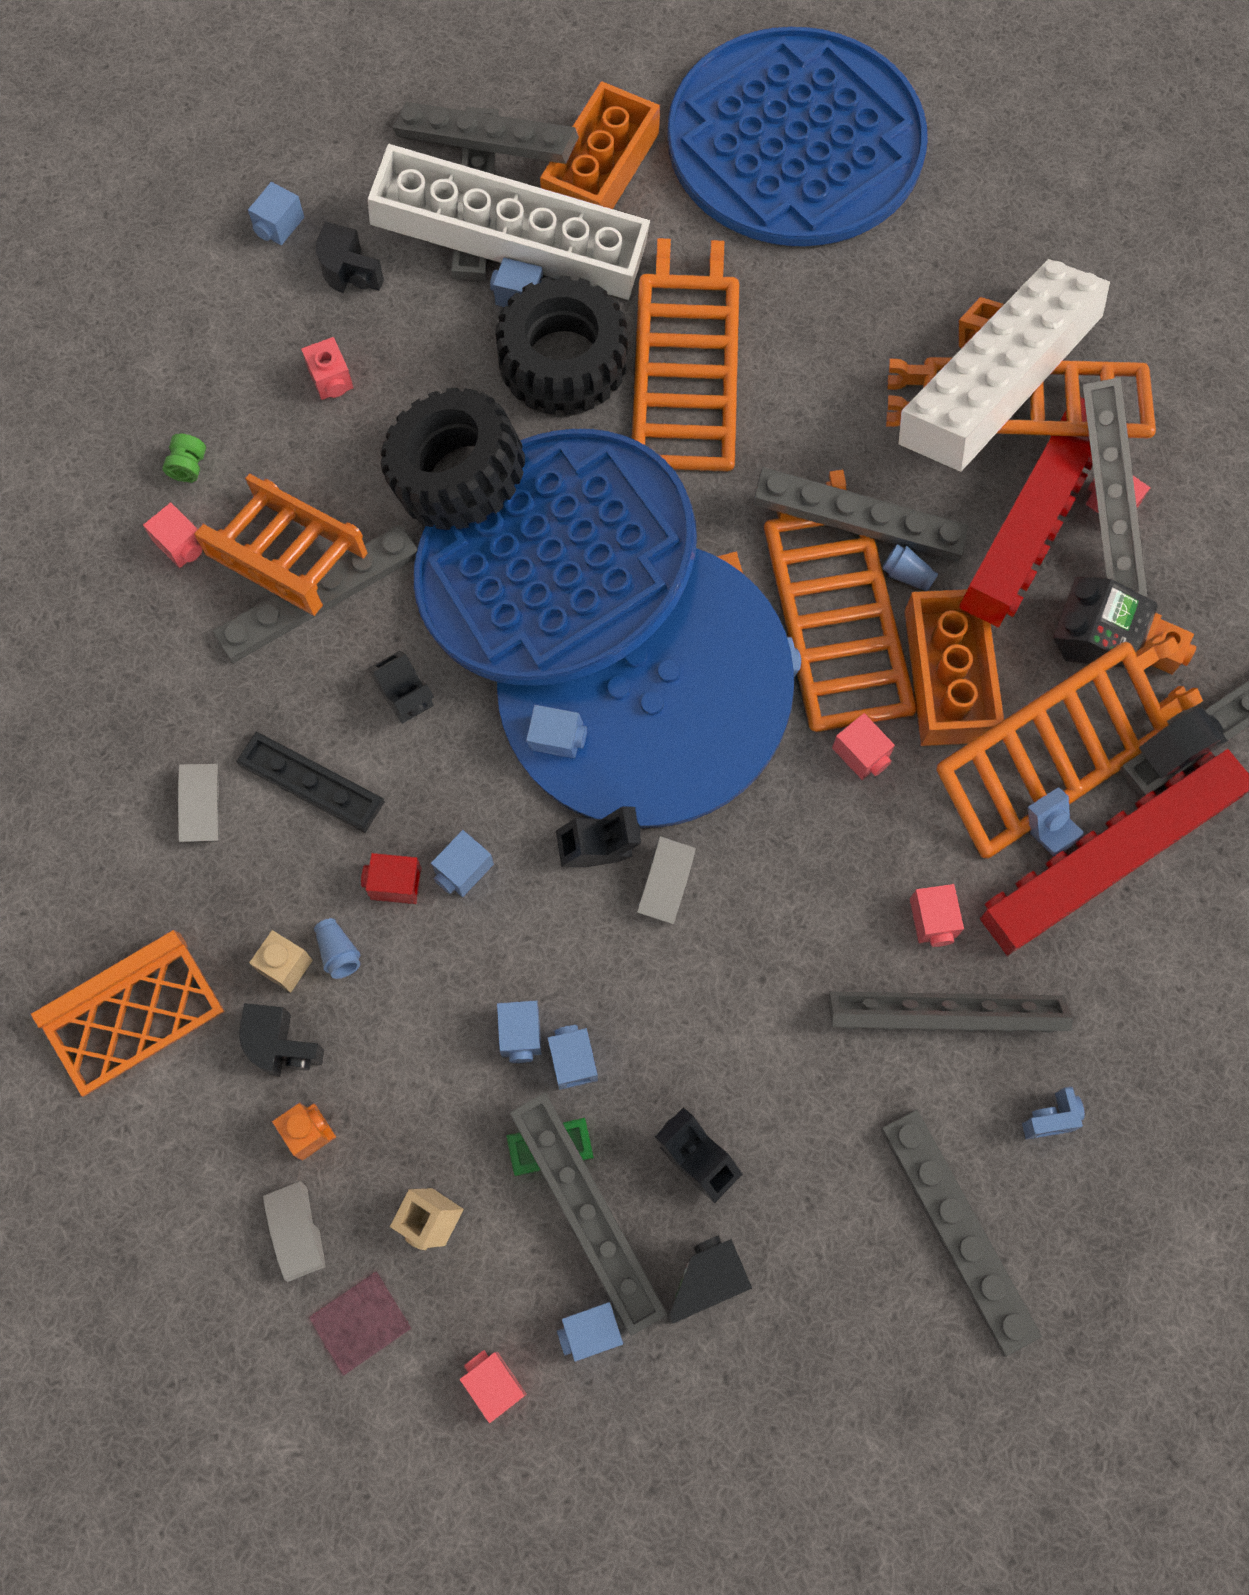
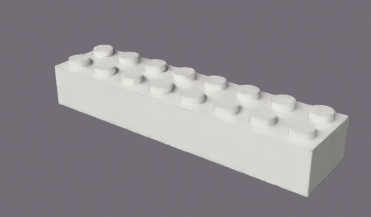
[368,144,650,300]
[899,259,1110,472]

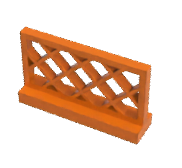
[31,930,225,1097]

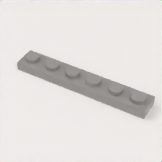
[1083,377,1148,597]

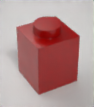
[361,853,422,904]

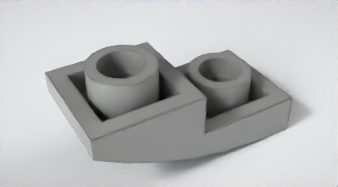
[178,764,219,842]
[636,836,696,924]
[263,1181,326,1282]

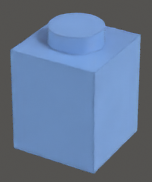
[248,182,304,245]
[490,258,543,307]
[526,705,587,759]
[431,830,494,897]
[497,1001,542,1063]
[548,1025,598,1090]
[557,1302,623,1361]

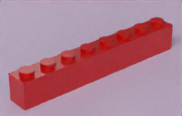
[958,397,1093,628]
[980,749,1249,957]

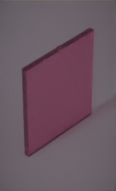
[309,1271,412,1376]

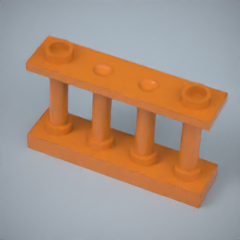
[194,473,368,616]

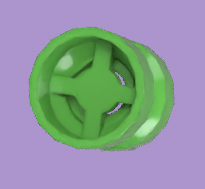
[162,434,206,483]

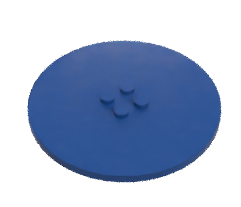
[667,27,928,246]
[414,429,697,686]
[497,548,794,828]

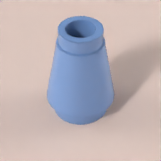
[882,544,938,591]
[314,918,360,979]

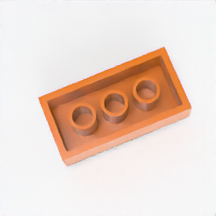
[540,81,660,209]
[904,589,1004,746]

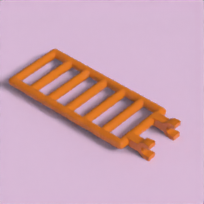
[632,238,740,472]
[886,357,1156,439]
[764,470,917,732]
[936,635,1203,859]

